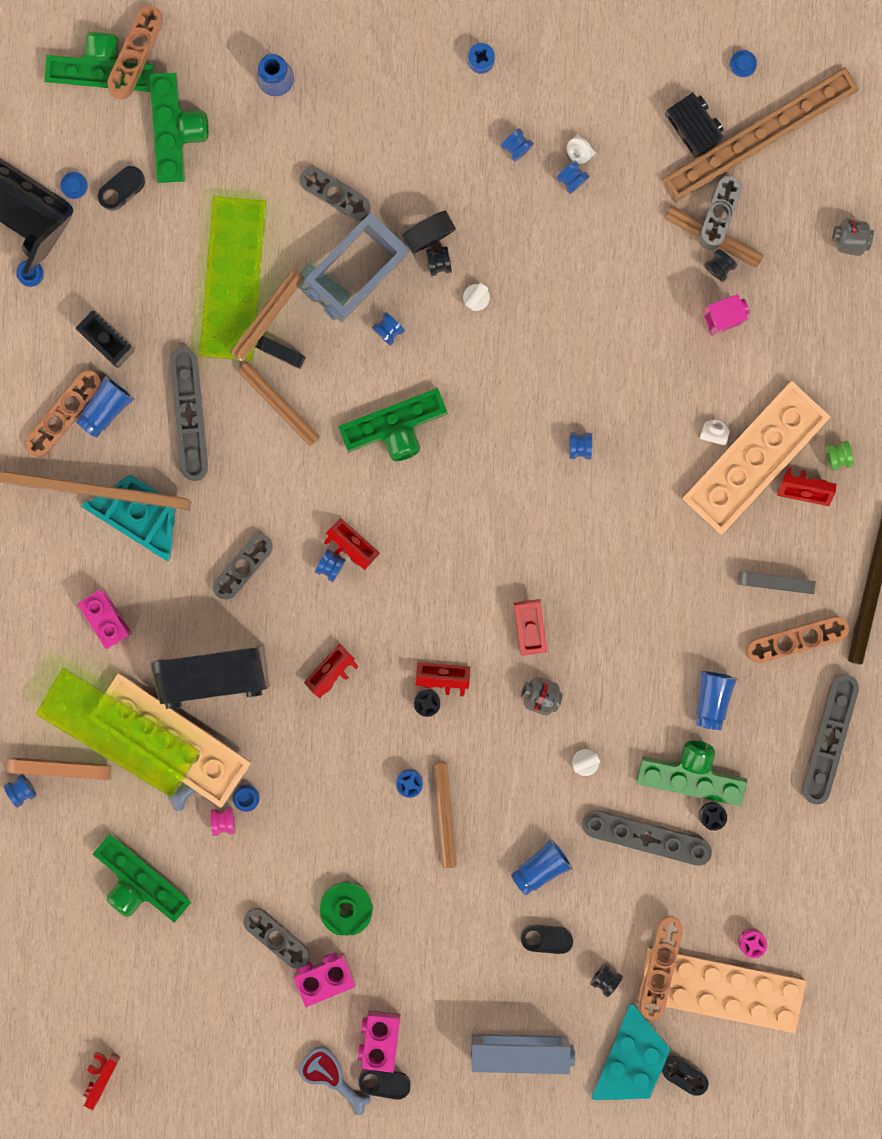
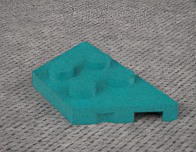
[81,475,176,562]
[591,1003,671,1100]

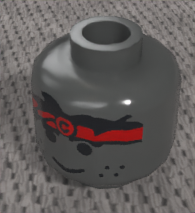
[832,218,874,256]
[521,677,563,715]

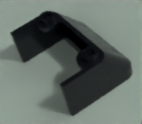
[0,159,73,276]
[151,645,270,709]

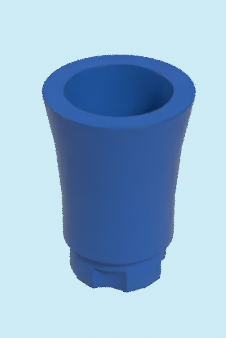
[257,54,294,96]
[76,376,135,438]
[696,671,737,730]
[511,838,573,895]

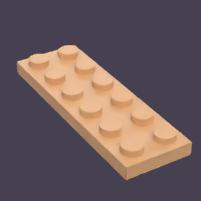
[682,381,831,535]
[89,673,252,808]
[638,947,806,1033]

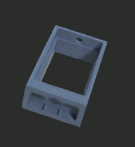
[303,212,410,323]
[471,1034,575,1074]

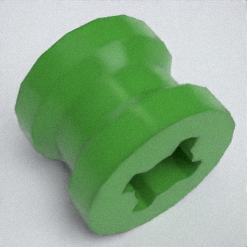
[825,441,854,471]

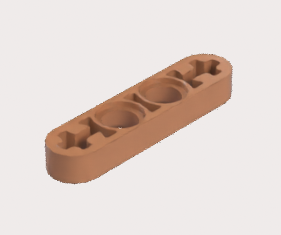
[108,6,163,100]
[25,371,102,457]
[746,617,849,663]
[6,758,111,780]
[640,916,683,1020]

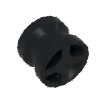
[426,246,452,277]
[703,249,738,282]
[414,689,440,717]
[699,802,727,831]
[590,963,623,997]

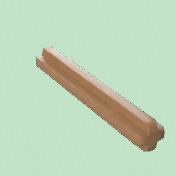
[665,206,763,267]
[230,270,304,361]
[238,362,319,446]
[433,762,457,868]

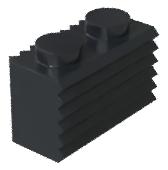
[665,92,724,158]
[75,311,135,368]

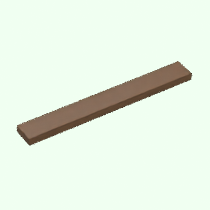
[662,67,859,202]
[0,471,192,511]

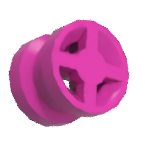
[210,807,235,836]
[738,929,767,959]

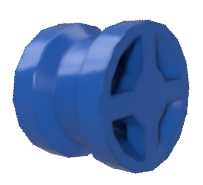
[468,43,495,74]
[500,128,534,162]
[556,160,590,194]
[372,312,405,346]
[569,432,592,460]
[314,549,346,583]
[396,769,423,798]
[4,774,37,808]

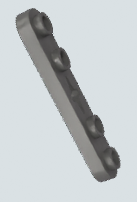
[170,347,208,481]
[802,674,859,805]
[582,810,712,866]

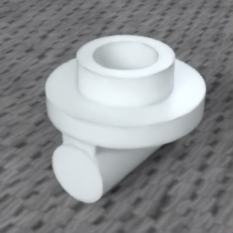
[567,134,596,164]
[463,283,490,311]
[699,420,730,445]
[572,749,600,776]

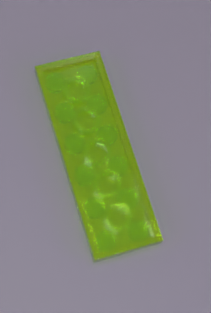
[199,196,267,362]
[35,668,201,798]

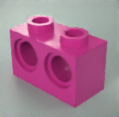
[702,294,750,336]
[77,589,132,649]
[293,952,356,1008]
[357,1010,401,1073]

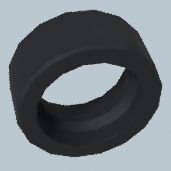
[402,210,456,253]

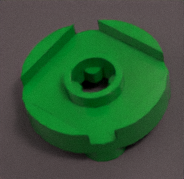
[320,881,373,936]

